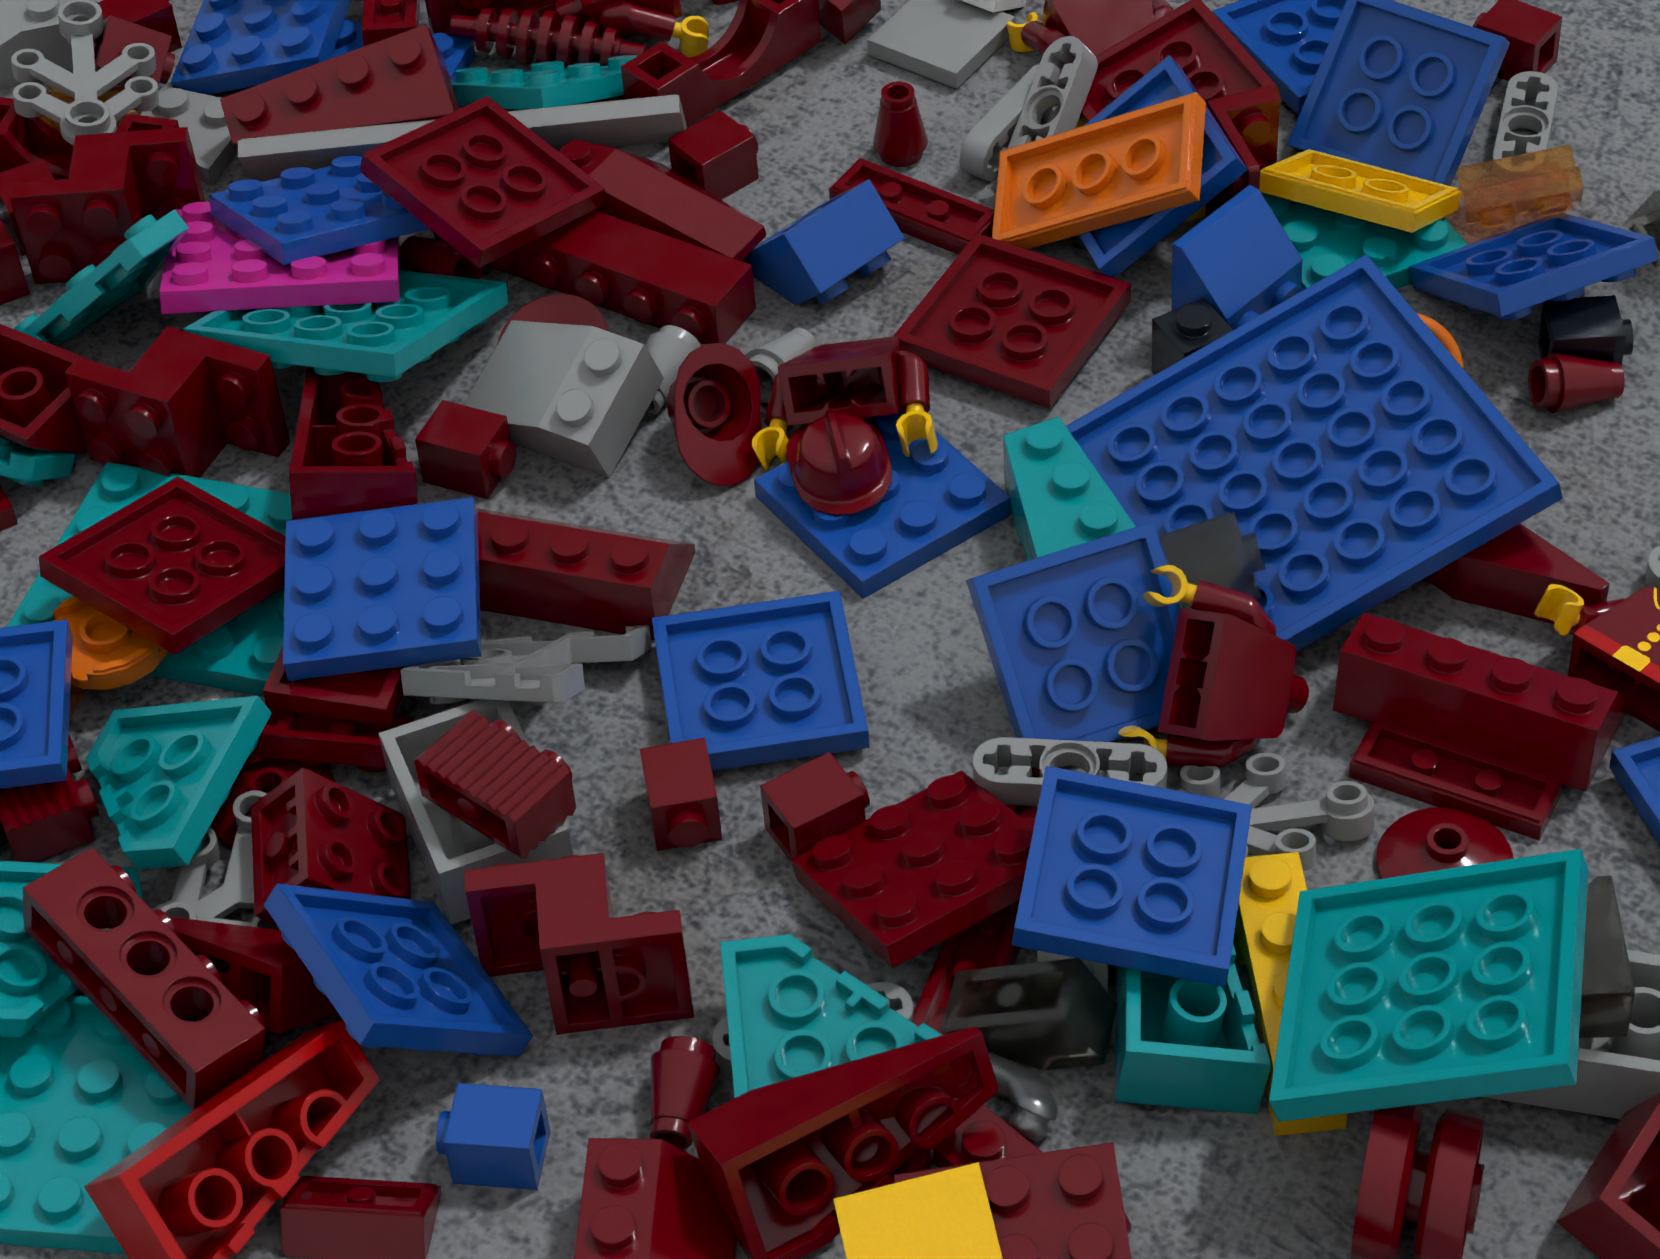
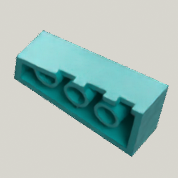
[1003,416,1136,561]
[1115,945,1272,1114]

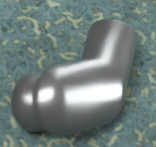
[988,1052,1058,1141]

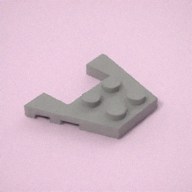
[401,625,652,704]

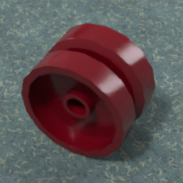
[1351,1105,1485,1259]

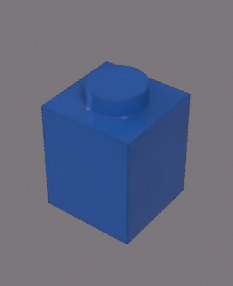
[436,1083,551,1190]

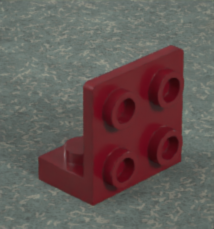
[1207,85,1280,210]
[251,767,411,925]

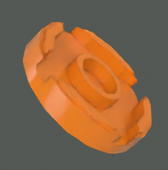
[53,596,168,690]

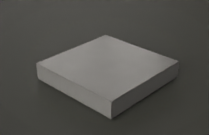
[867,0,1016,89]

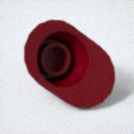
[667,343,761,486]
[787,409,892,516]

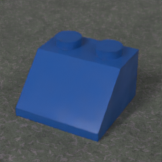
[742,179,904,306]
[1171,185,1303,330]

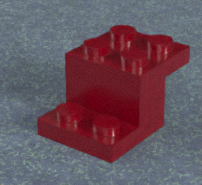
[9,127,206,284]
[65,326,290,478]
[464,853,694,1035]

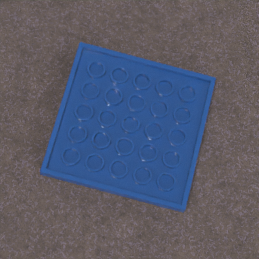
[1066,254,1563,652]

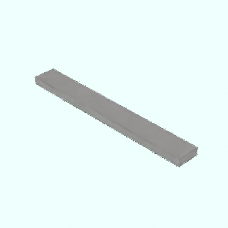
[238,94,686,182]

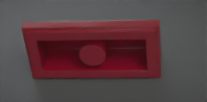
[280,1176,441,1259]

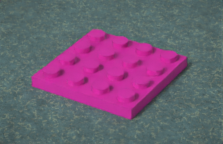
[159,202,400,314]

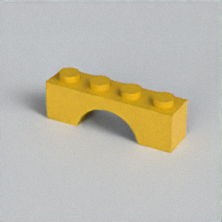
[1233,852,1347,1136]

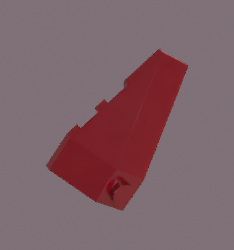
[559,139,767,261]
[687,1026,999,1259]

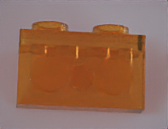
[1457,145,1584,228]

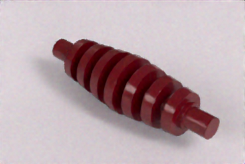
[450,8,647,69]

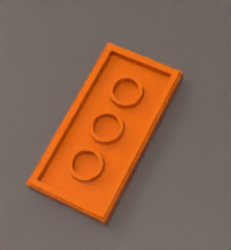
[992,92,1206,249]

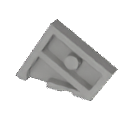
[140,86,238,186]

